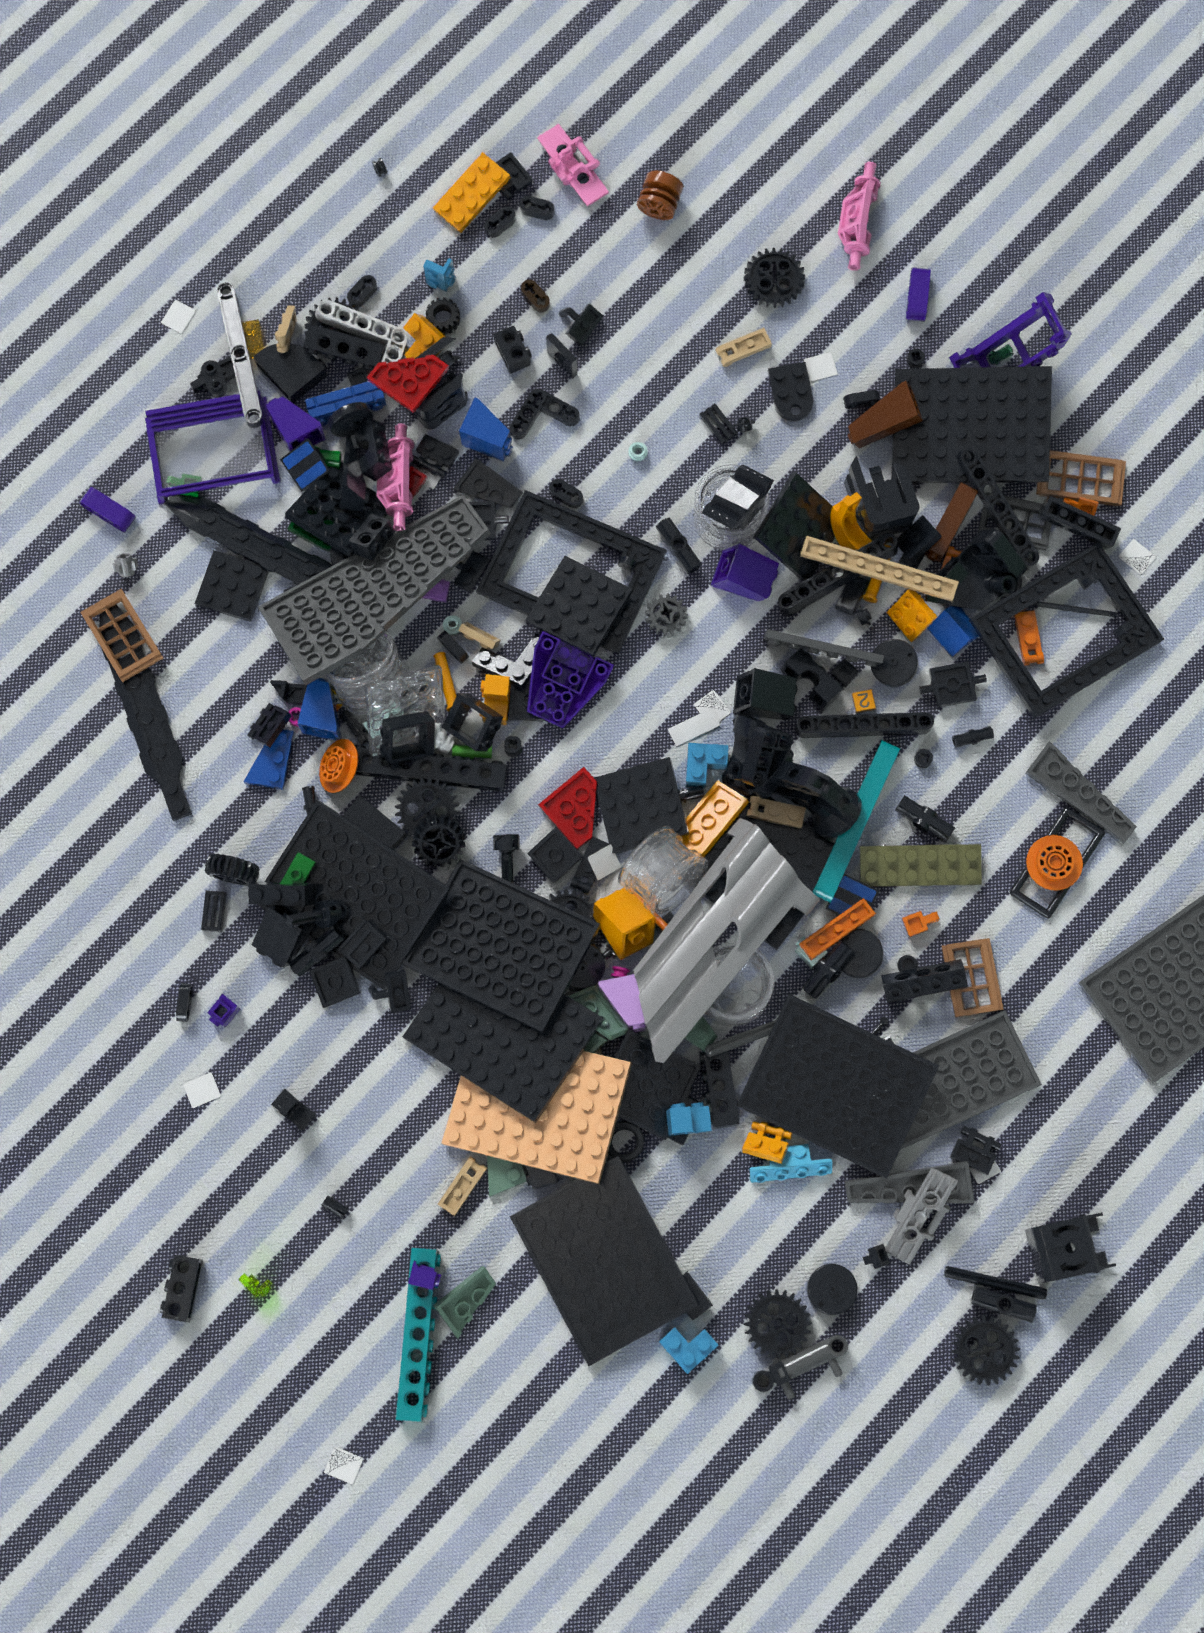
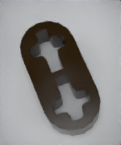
[521,279,550,313]

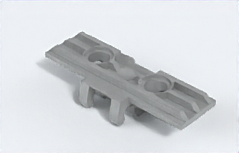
[885,1167,958,1265]

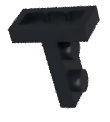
[271,1089,316,1131]

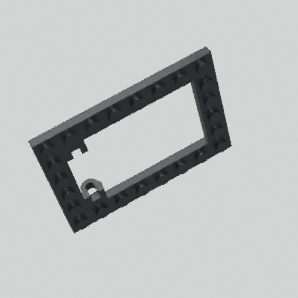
[476,490,667,655]
[969,542,1164,719]

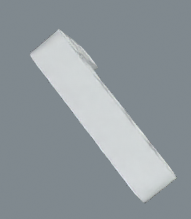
[315,300,408,363]

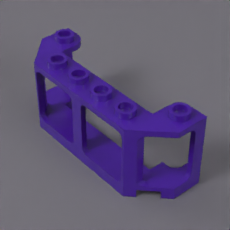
[949,292,1072,368]

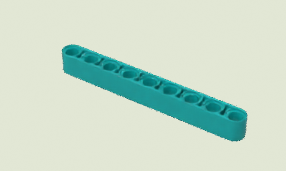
[813,740,900,903]

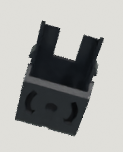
[412,337,468,430]
[844,455,920,541]
[1025,1213,1116,1283]

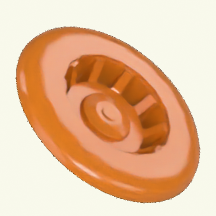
[319,739,358,793]
[1026,835,1083,890]

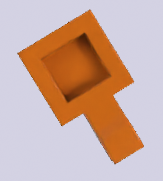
[1063,497,1099,516]
[902,911,939,938]

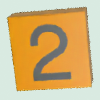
[852,689,876,713]

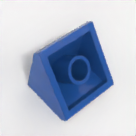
[927,606,979,657]

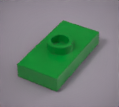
[280,852,316,884]

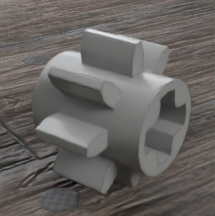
[112,553,138,577]

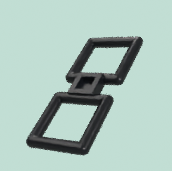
[1010,807,1105,919]

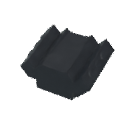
[702,464,774,530]

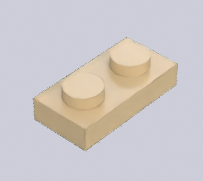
[458,622,501,650]

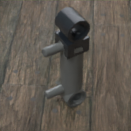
[752,1335,848,1400]

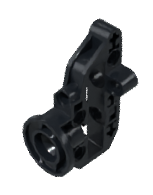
[748,749,862,838]

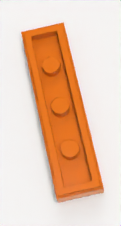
[799,898,876,960]

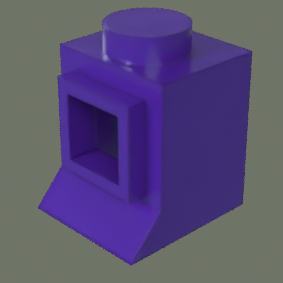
[207,994,241,1027]
[408,1260,442,1290]

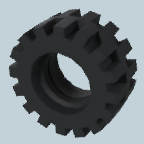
[426,297,460,335]

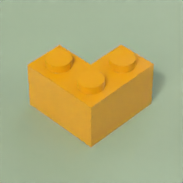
[403,313,445,359]
[479,674,511,725]

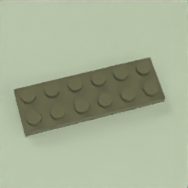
[859,844,982,886]

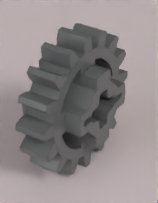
[645,593,688,636]

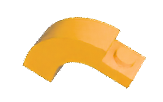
[830,492,872,550]

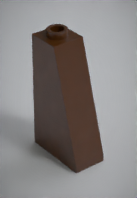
[848,381,923,449]
[924,482,978,563]

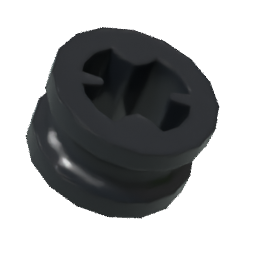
[372,158,388,177]
[907,348,925,368]
[914,749,933,768]

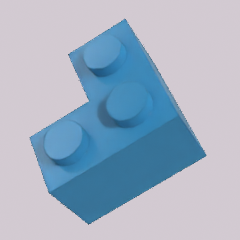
[686,743,728,788]
[666,1103,712,1136]
[659,1327,718,1374]

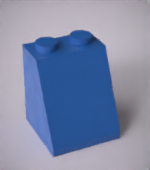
[459,397,513,462]
[297,678,342,741]

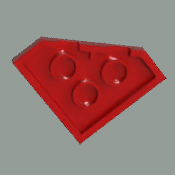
[366,355,449,413]
[538,767,597,850]

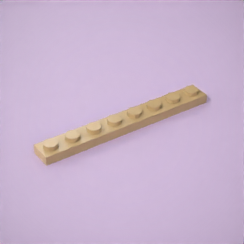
[801,536,959,602]

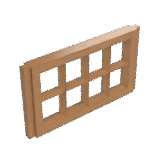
[1036,450,1126,506]
[81,589,164,682]

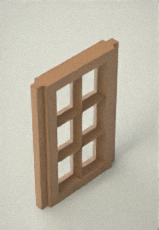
[941,938,1004,1018]

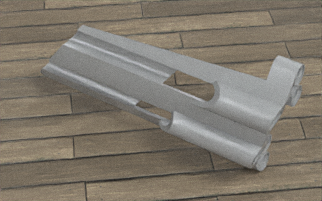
[633,818,820,1063]

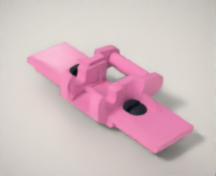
[537,124,609,207]

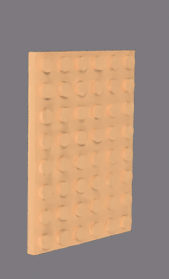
[441,1051,632,1184]

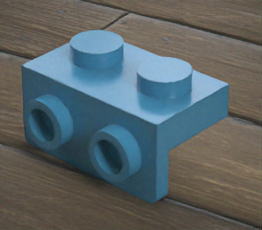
[423,258,456,292]

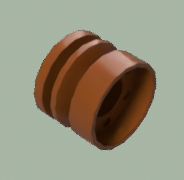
[637,170,684,220]

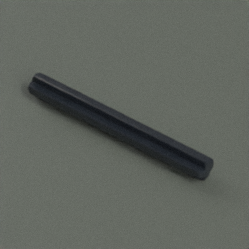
[944,1266,1047,1300]

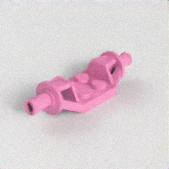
[838,162,881,271]
[377,424,414,531]

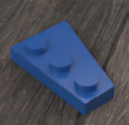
[243,729,294,789]

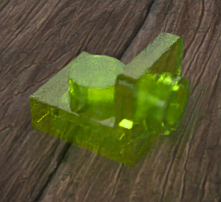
[238,1273,273,1298]

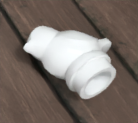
[434,723,455,754]

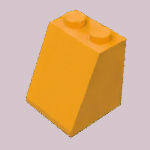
[593,886,656,960]

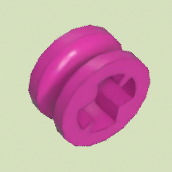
[289,707,301,727]
[610,966,630,978]

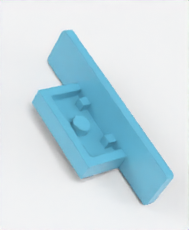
[750,1144,833,1183]

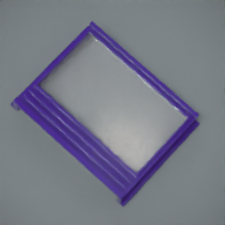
[145,390,281,505]

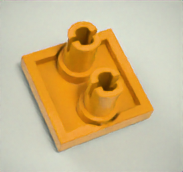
[887,589,937,642]

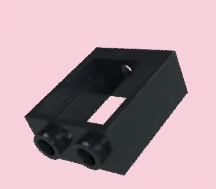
[442,693,503,751]
[380,711,435,763]

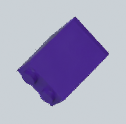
[265,396,326,452]
[710,544,779,602]

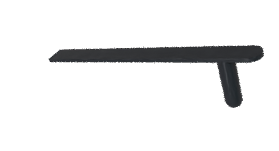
[1000,577,1118,617]

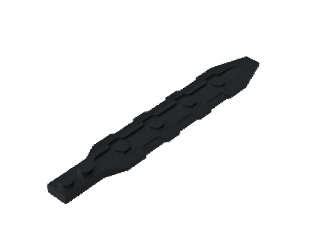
[164,494,332,585]
[99,604,192,821]

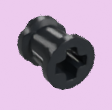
[504,736,522,758]

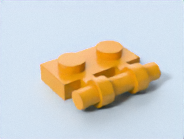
[742,1121,793,1164]

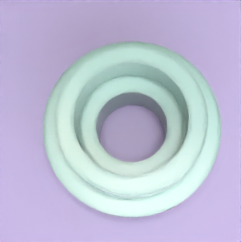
[628,442,648,461]
[443,615,462,635]

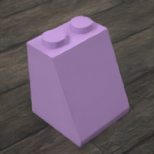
[598,974,647,1033]

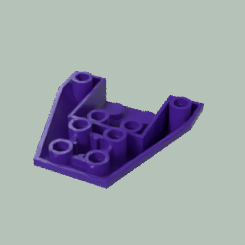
[527,631,614,728]

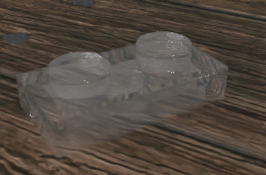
[869,816,915,846]

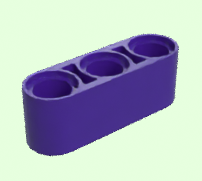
[906,267,931,322]
[79,487,136,533]

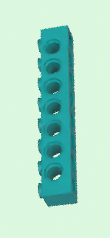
[396,1248,441,1422]

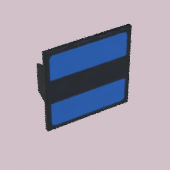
[280,438,330,492]
[825,874,879,927]

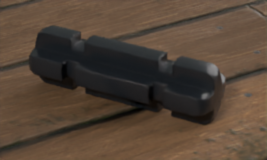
[340,709,370,745]

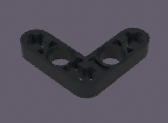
[510,389,580,440]

